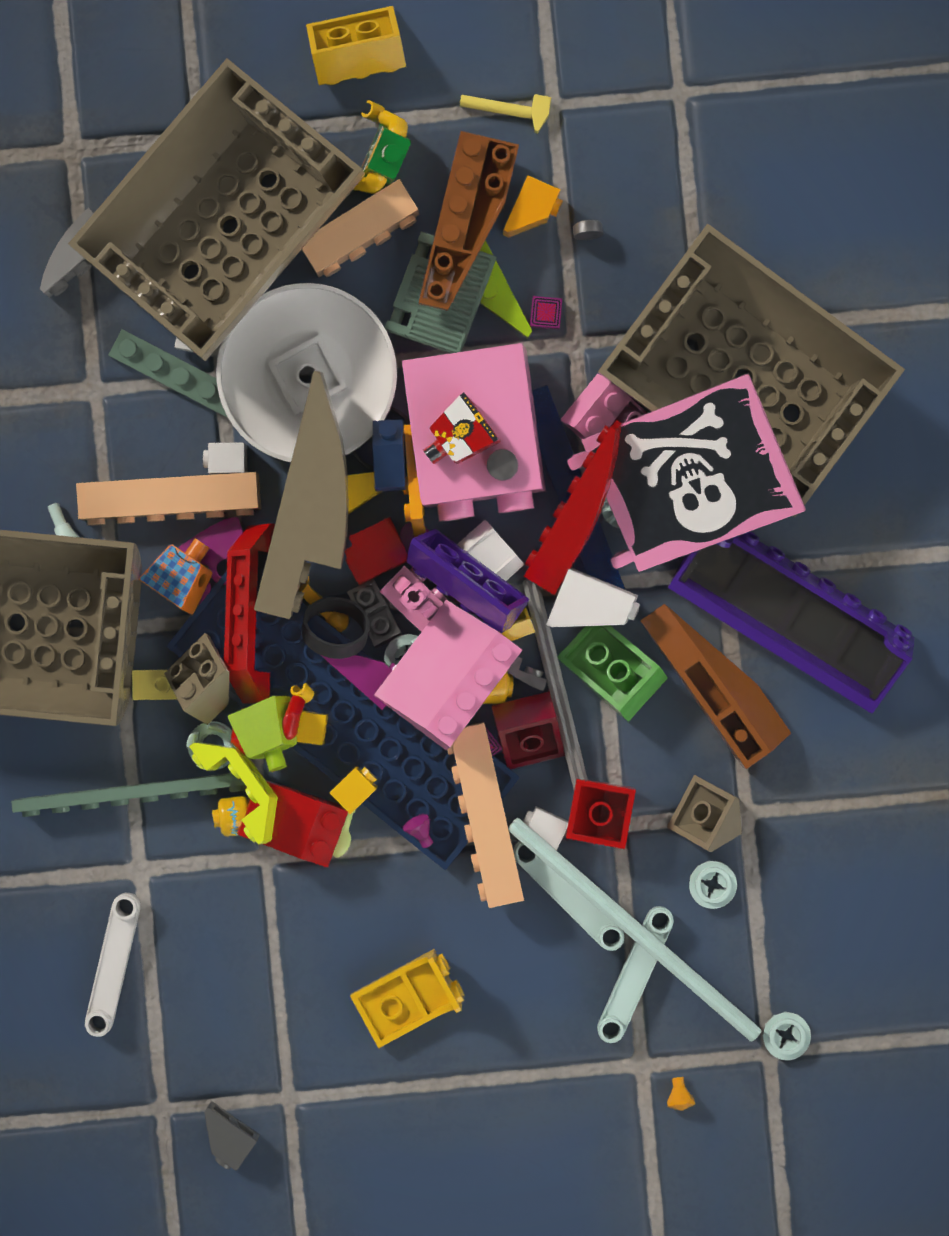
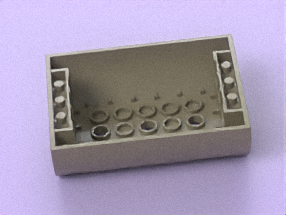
[68,58,365,362]
[598,224,905,517]
[0,530,142,726]

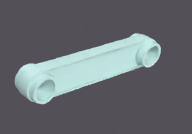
[513,840,625,951]
[597,906,674,1043]

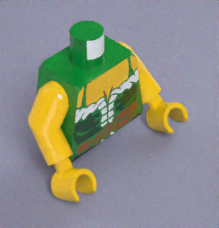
[353,100,411,194]

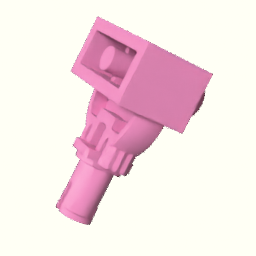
[380,566,447,632]

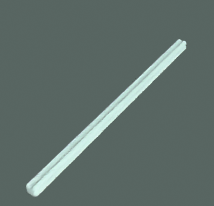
[508,818,761,1041]

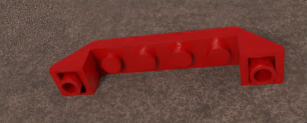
[224,523,275,704]

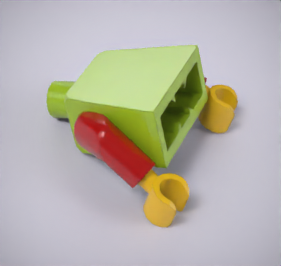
[228,683,314,772]

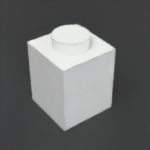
[203,443,248,475]
[523,806,568,851]

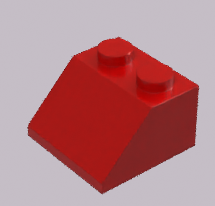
[566,779,636,849]

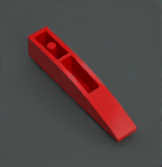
[524,420,622,595]

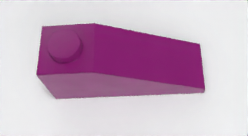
[321,655,396,710]

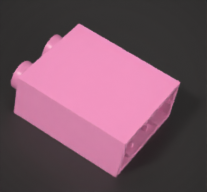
[402,343,546,521]

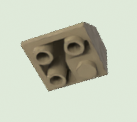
[164,633,229,725]

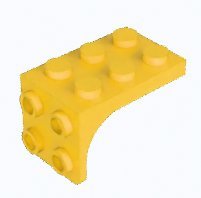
[350,949,465,1049]

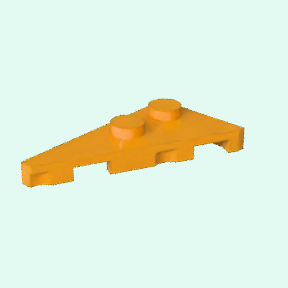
[403,425,426,537]

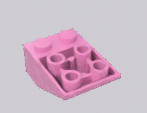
[560,374,647,440]

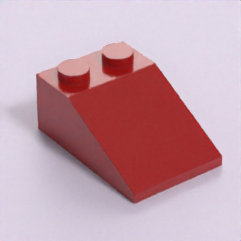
[237,780,348,867]

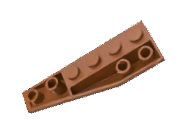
[418,131,519,311]
[640,604,791,769]

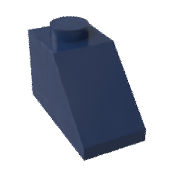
[373,420,405,491]

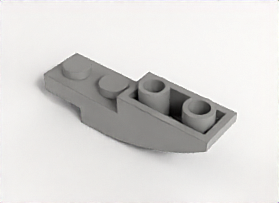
[40,208,94,298]

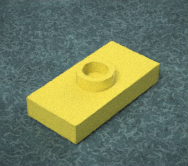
[132,670,177,700]

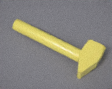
[460,94,551,133]

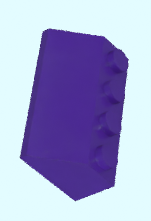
[406,529,530,634]

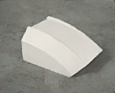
[457,520,525,581]

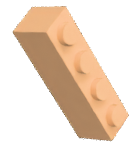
[302,179,419,277]

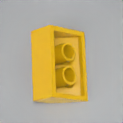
[306,6,406,86]

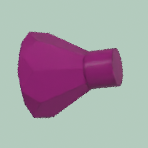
[403,814,433,848]

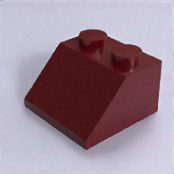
[492,691,565,769]

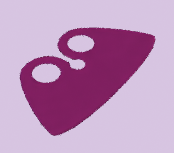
[178,517,242,605]

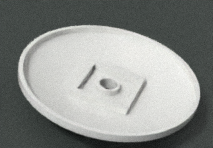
[216,283,397,462]

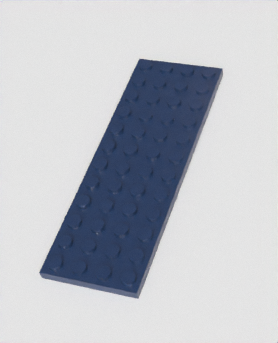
[166,567,520,871]

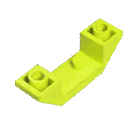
[189,743,278,845]

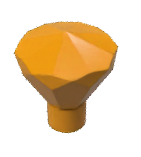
[667,1077,695,1111]

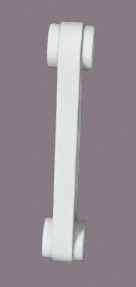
[85,892,141,1037]

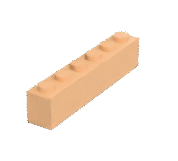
[76,472,261,526]
[447,722,524,908]

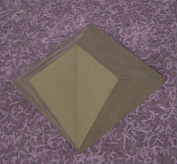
[667,775,742,852]

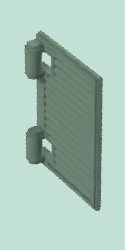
[385,231,497,353]

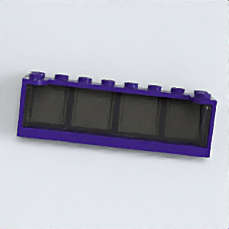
[668,531,915,714]

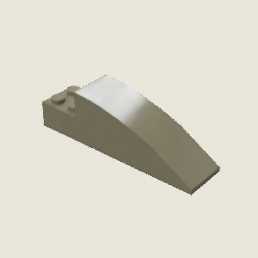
[254,371,349,619]

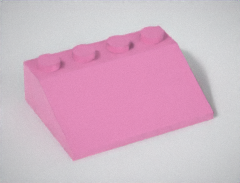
[374,600,522,750]

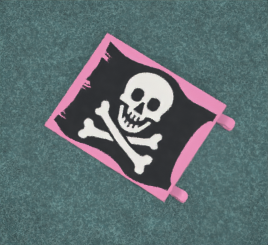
[567,373,806,572]

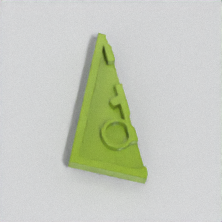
[480,240,532,339]

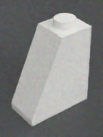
[546,568,640,627]

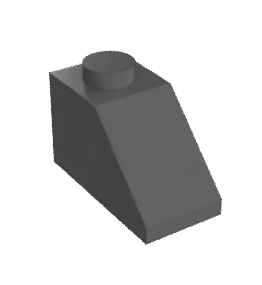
[204,1101,260,1171]

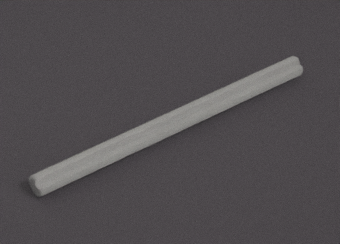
[523,579,588,790]

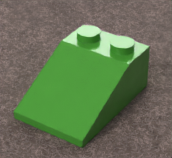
[558,625,668,722]

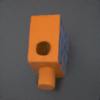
[138,538,212,615]

